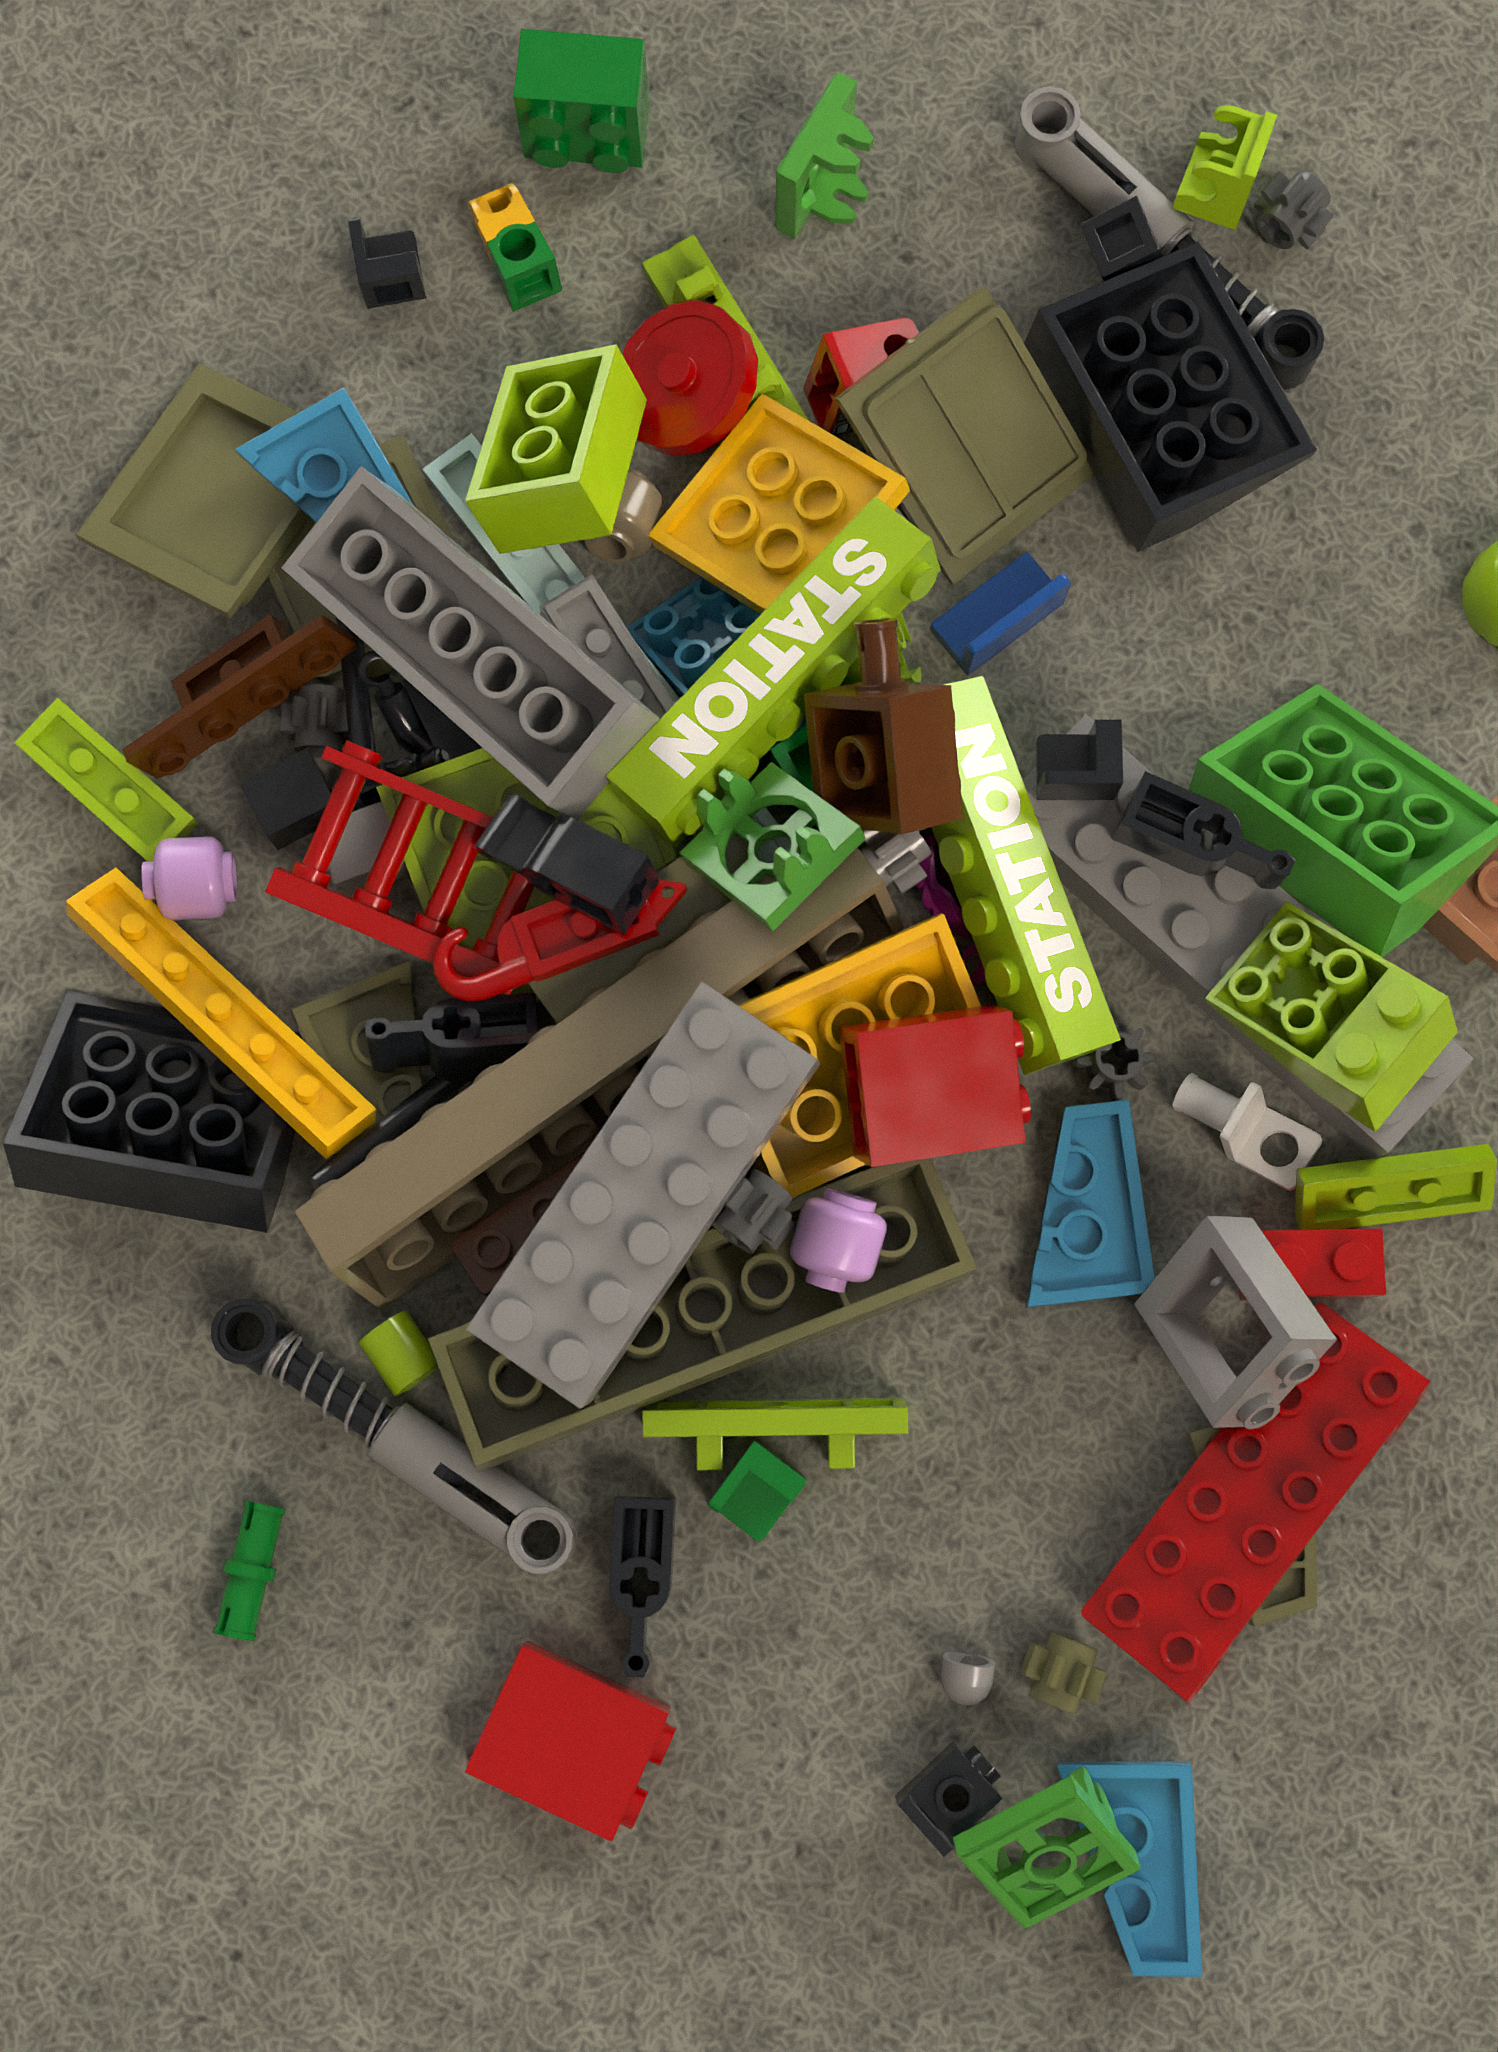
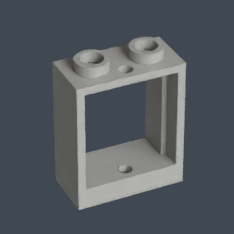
[1134,1216,1337,1429]

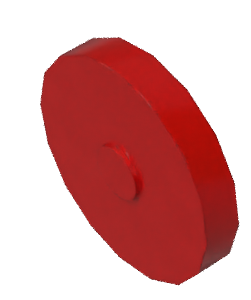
[622,300,758,457]

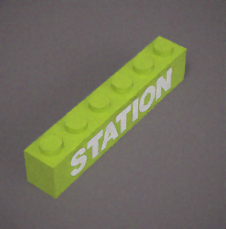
[605,496,941,848]
[931,676,1121,1076]

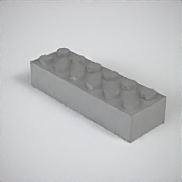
[281,466,660,820]
[466,981,821,1409]

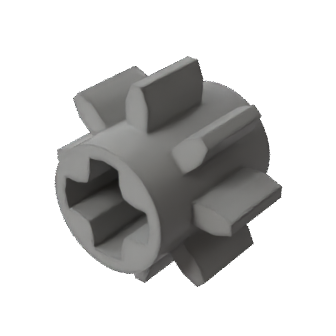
[858,830,932,894]

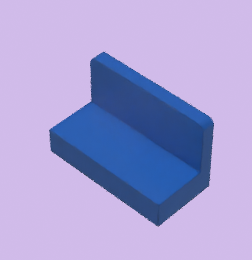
[929,551,1071,676]

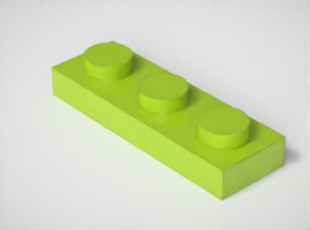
[14,697,199,862]
[1295,1144,1497,1230]

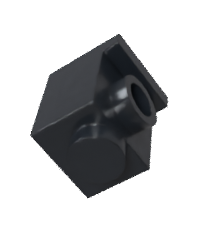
[895,1741,1003,1857]

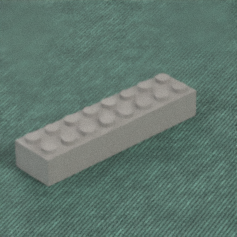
[1023,714,1474,1159]

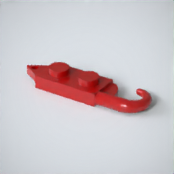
[433,880,687,1002]

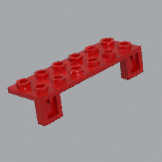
[1081,1303,1430,1705]

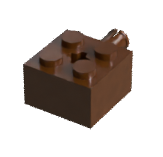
[804,618,963,834]

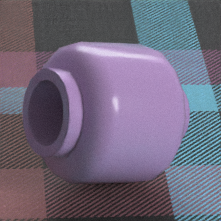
[142,837,238,920]
[790,1188,887,1293]

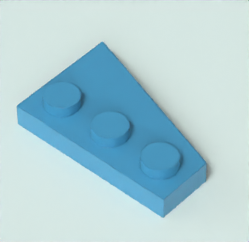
[235,387,414,523]
[1057,1761,1202,1977]

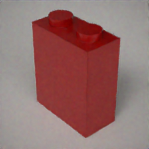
[839,1005,1031,1167]
[465,1640,677,1842]

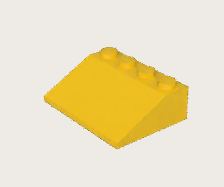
[738,913,981,1198]

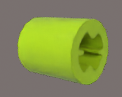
[358,1310,439,1397]

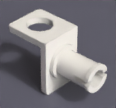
[1173,1073,1322,1191]

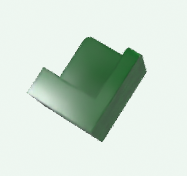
[707,1440,808,1541]

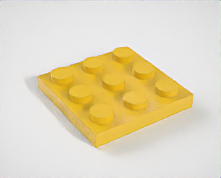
[648,393,910,614]

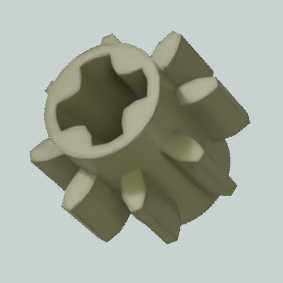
[1020,1631,1108,1714]

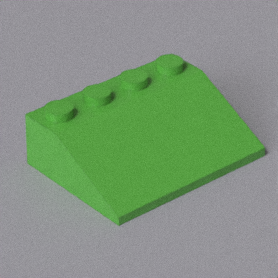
[1189,684,1498,957]

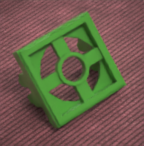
[775,72,874,239]
[679,762,866,932]
[953,1766,1141,1929]

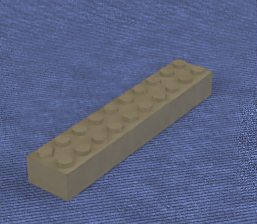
[294,848,904,1310]

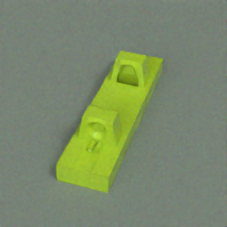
[642,235,809,421]
[642,1398,908,1470]

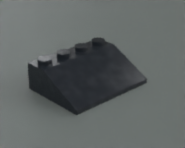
[1024,241,1317,552]
[3,991,303,1233]

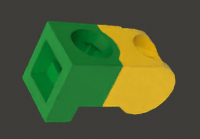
[467,183,563,312]

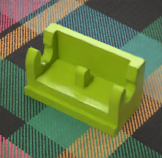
[1172,105,1278,230]

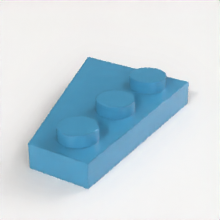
[1025,1100,1155,1308]

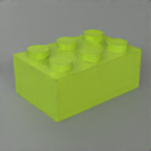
[465,344,647,554]

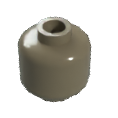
[583,468,664,564]

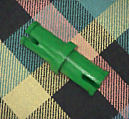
[212,1500,286,1641]

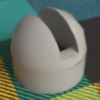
[940,1652,996,1706]

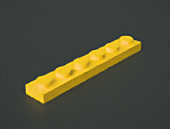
[66,867,376,1160]

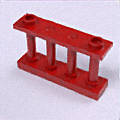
[265,740,535,996]

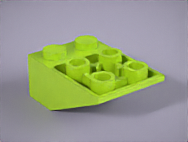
[1205,901,1458,1132]

